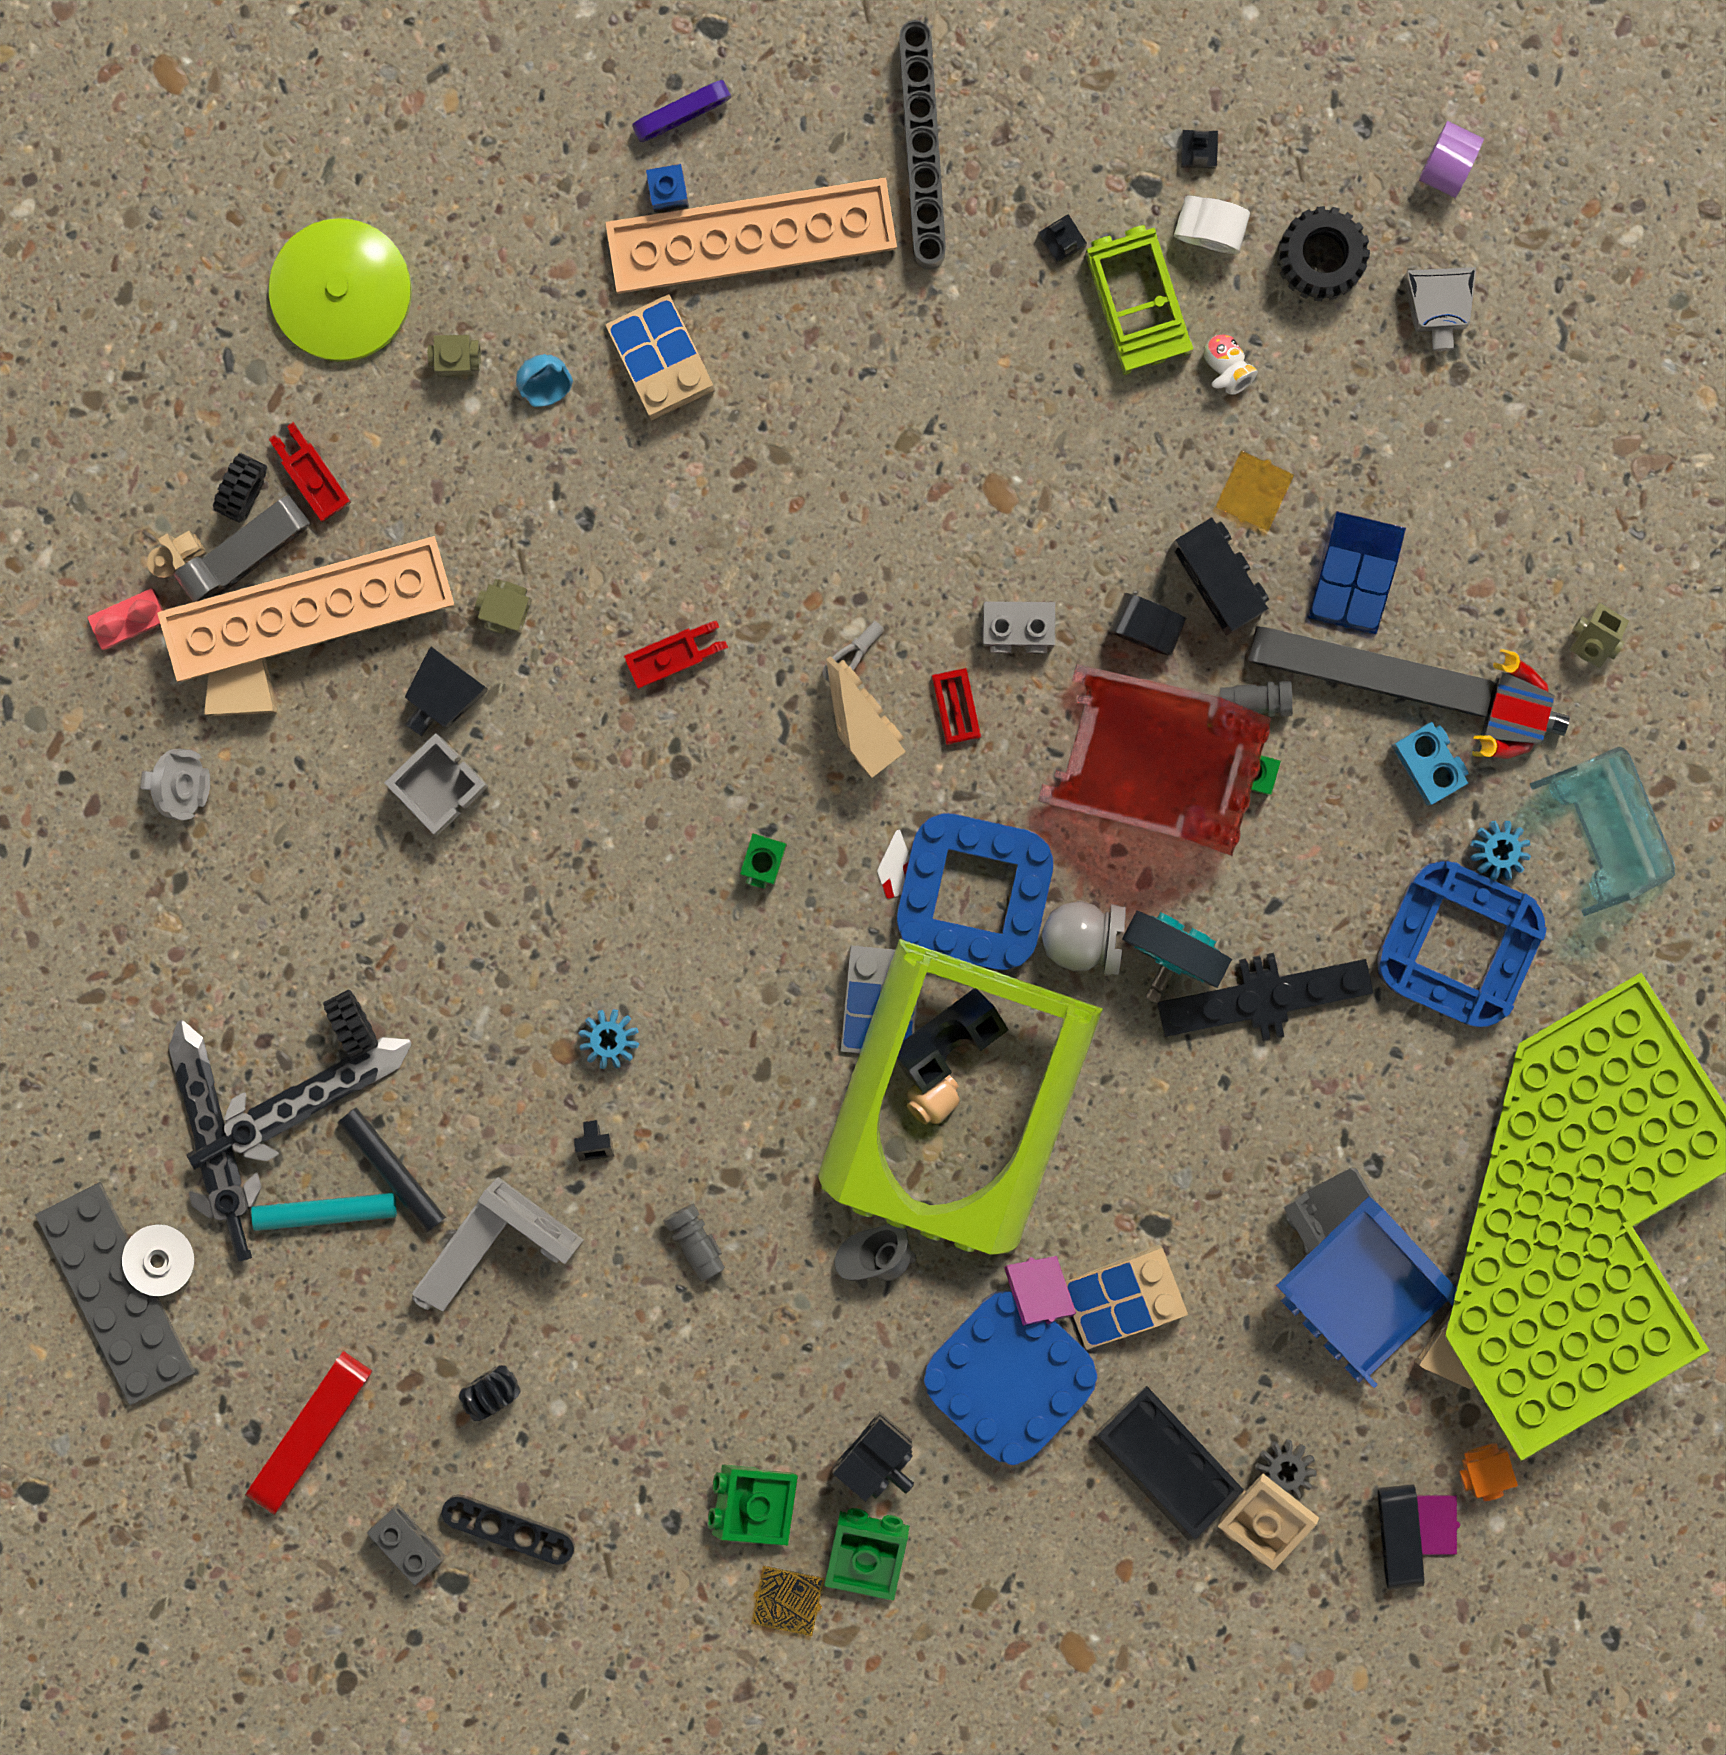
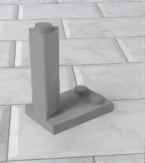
[412,1177,584,1311]

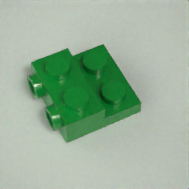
[708,1464,798,1546]
[824,1508,910,1601]

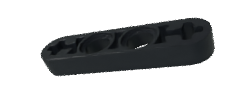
[441,1494,575,1565]

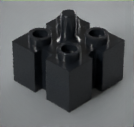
[833,1411,914,1502]

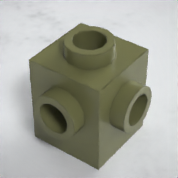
[1570,602,1629,668]

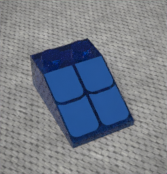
[1307,511,1406,635]

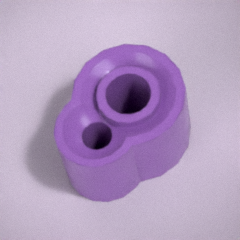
[1419,121,1484,198]

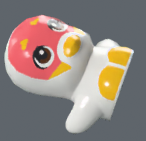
[1204,334,1258,394]

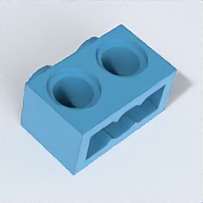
[1391,722,1469,806]

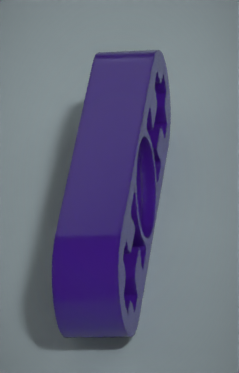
[632,80,732,142]

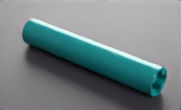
[251,1193,397,1231]

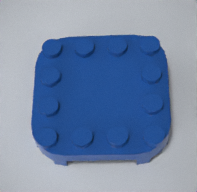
[924,1290,1097,1465]

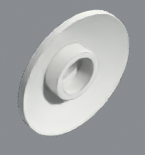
[122,1225,194,1296]

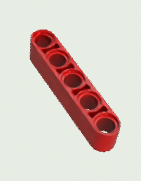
[245,1351,373,1515]

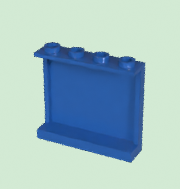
[1276,1196,1457,1388]

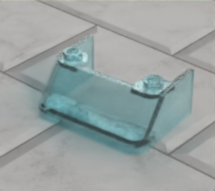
[1530,747,1675,916]

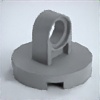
[140,748,210,820]

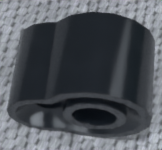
[1109,593,1187,657]

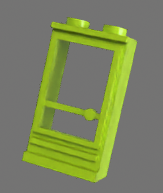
[1085,225,1194,375]

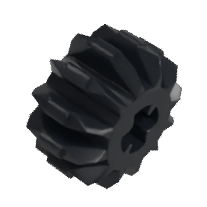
[459,1365,521,1421]

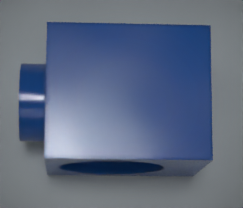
[646,164,689,212]

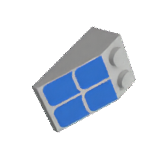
[841,945,917,1053]

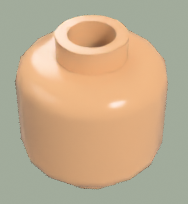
[907,1075,960,1124]

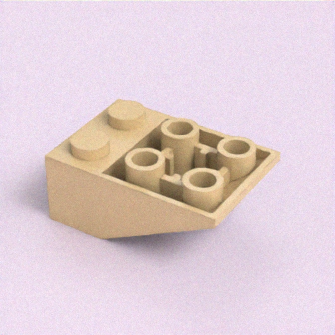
[826,656,906,778]

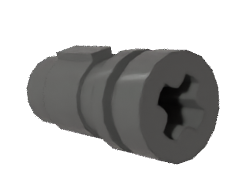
[1220,681,1293,718]
[663,1203,725,1281]

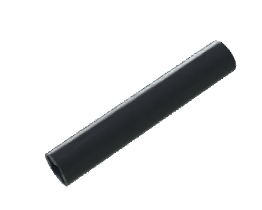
[337,1107,446,1233]

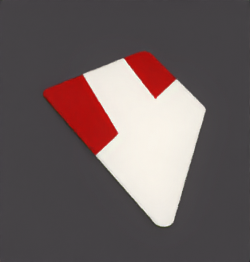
[877,830,910,899]

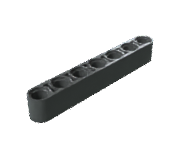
[899,20,946,270]
[1248,626,1495,717]

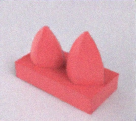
[87,588,164,650]

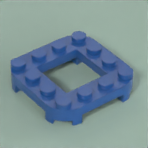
[897,813,1053,970]
[1378,861,1547,1027]

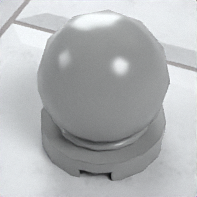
[1042,901,1126,976]

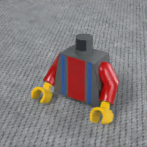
[1472,649,1570,759]

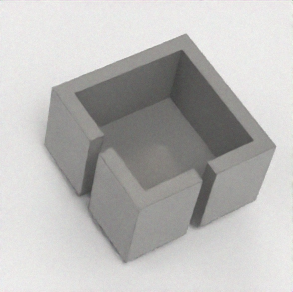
[384,733,489,835]

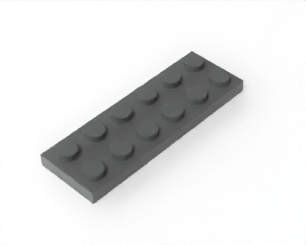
[35,1182,196,1405]

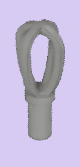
[823,621,884,683]

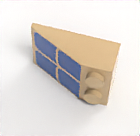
[605,294,715,421]
[1065,1245,1188,1350]

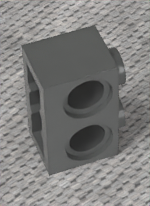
[367,1503,445,1586]

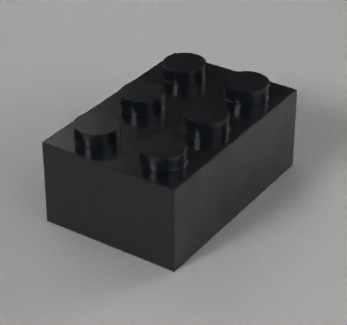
[1170,517,1269,636]

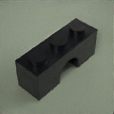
[896,988,1009,1094]

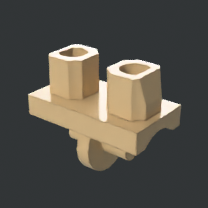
[147,531,207,578]

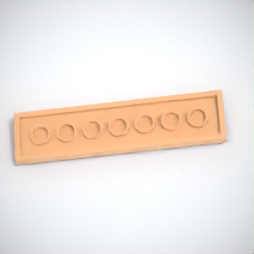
[605,177,897,294]
[157,536,454,682]

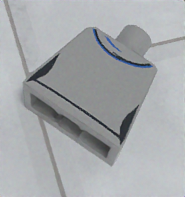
[1404,267,1476,351]

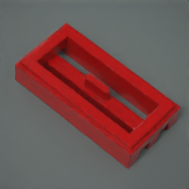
[932,668,981,745]

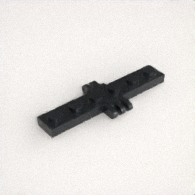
[1157,953,1374,1042]

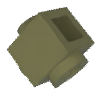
[427,335,481,377]
[474,579,532,635]

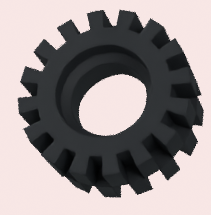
[213,453,267,523]
[323,989,378,1059]

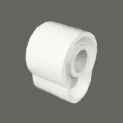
[1174,196,1250,254]

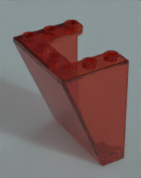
[1038,664,1271,856]

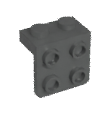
[1283,1168,1376,1255]

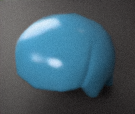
[516,354,573,407]

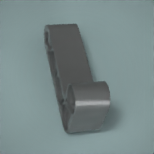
[173,495,311,602]

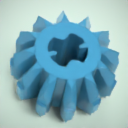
[1470,821,1531,880]
[579,1009,639,1069]

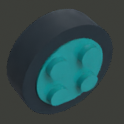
[1122,910,1232,1003]

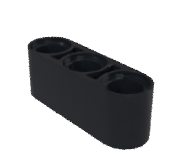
[1377,1484,1425,1590]

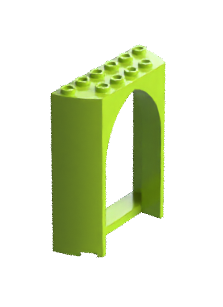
[818,939,1103,1254]

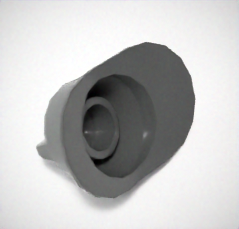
[834,1224,916,1281]

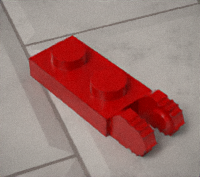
[269,422,352,522]
[624,620,728,689]

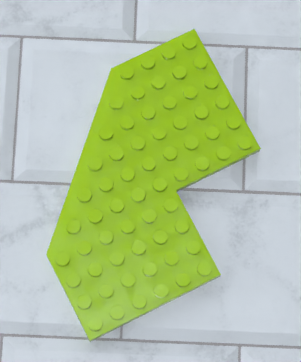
[1445,972,1726,1462]

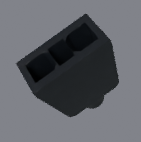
[405,646,488,737]

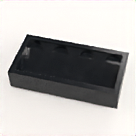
[1091,1386,1244,1541]

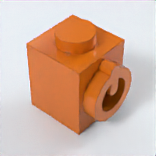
[1459,1443,1518,1501]

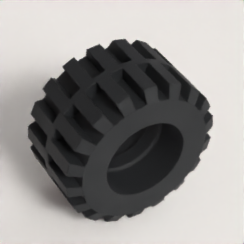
[1277,206,1370,301]

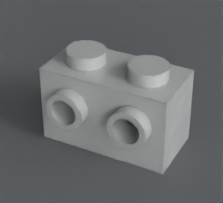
[983,602,1055,654]

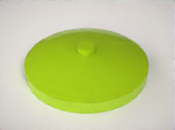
[269,218,412,362]

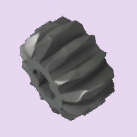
[1255,1439,1317,1499]

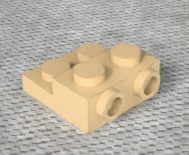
[1218,1474,1319,1570]

